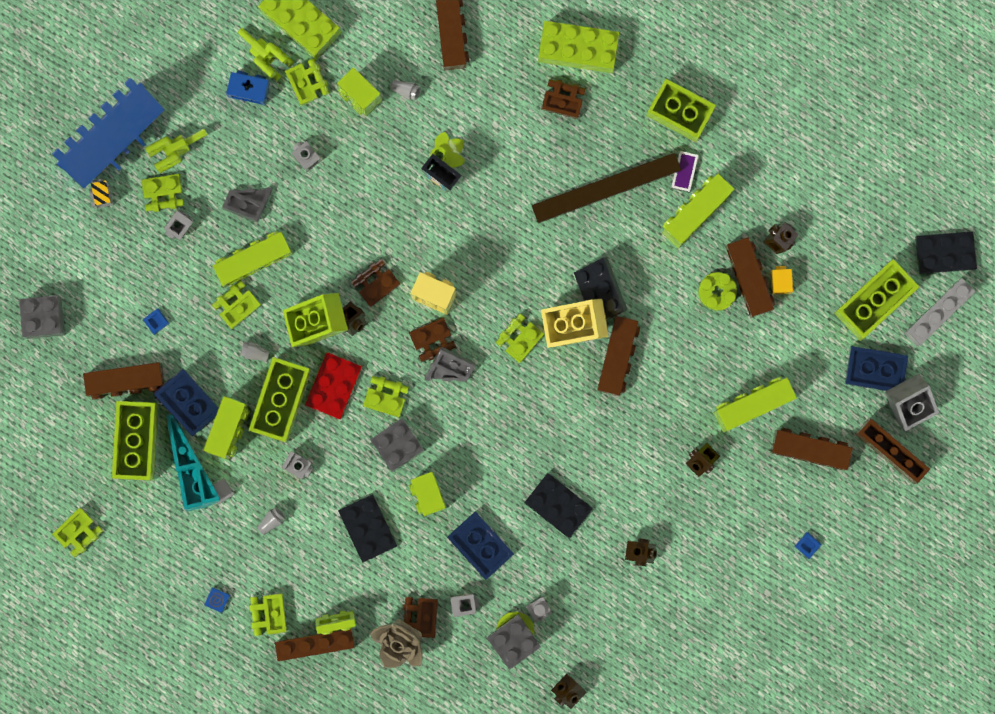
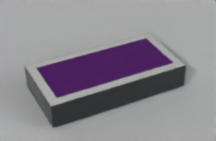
[671,151,698,193]

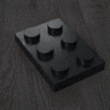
[915,231,977,274]
[574,257,627,321]
[524,473,593,539]
[338,494,397,563]

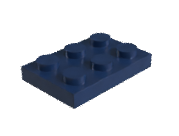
[845,346,908,391]
[154,368,219,437]
[447,511,514,580]

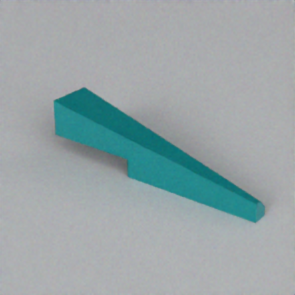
[166,414,220,512]

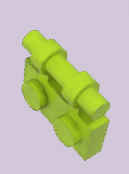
[285,59,330,106]
[141,174,184,212]
[212,281,262,330]
[495,313,544,363]
[363,375,409,418]
[52,507,103,558]
[249,593,287,636]
[315,611,356,635]

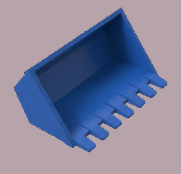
[52,78,165,189]

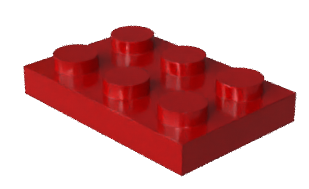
[305,352,362,420]

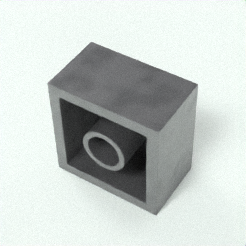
[19,295,65,339]
[885,374,939,431]
[370,418,424,472]
[487,614,541,670]

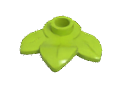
[430,132,465,168]

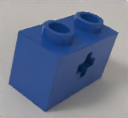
[226,71,270,105]

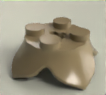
[370,619,423,668]

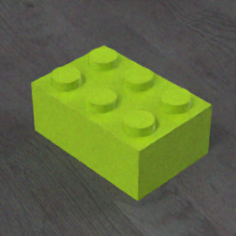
[646,78,716,142]
[283,293,348,347]
[203,396,251,460]

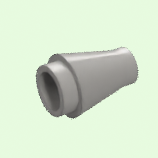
[391,80,420,101]
[240,341,270,362]
[257,507,285,535]

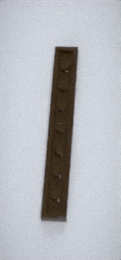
[531,153,681,224]

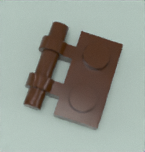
[541,79,586,119]
[351,259,401,308]
[409,318,456,363]
[402,597,438,638]

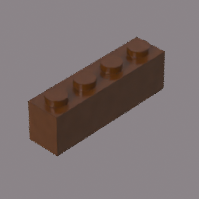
[436,0,470,71]
[725,237,775,318]
[597,316,641,397]
[83,362,165,400]
[855,418,930,484]
[770,427,853,471]
[274,628,356,661]

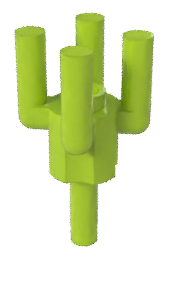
[238,28,294,82]
[145,129,207,174]

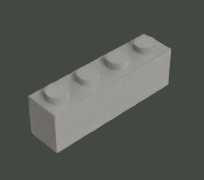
[904,278,975,347]

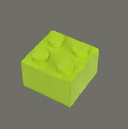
[337,67,382,117]
[408,472,447,517]

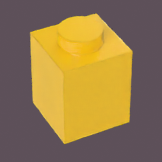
[770,266,793,294]

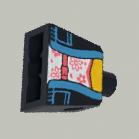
[421,154,462,192]

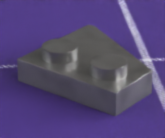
[222,187,272,223]
[424,347,475,382]

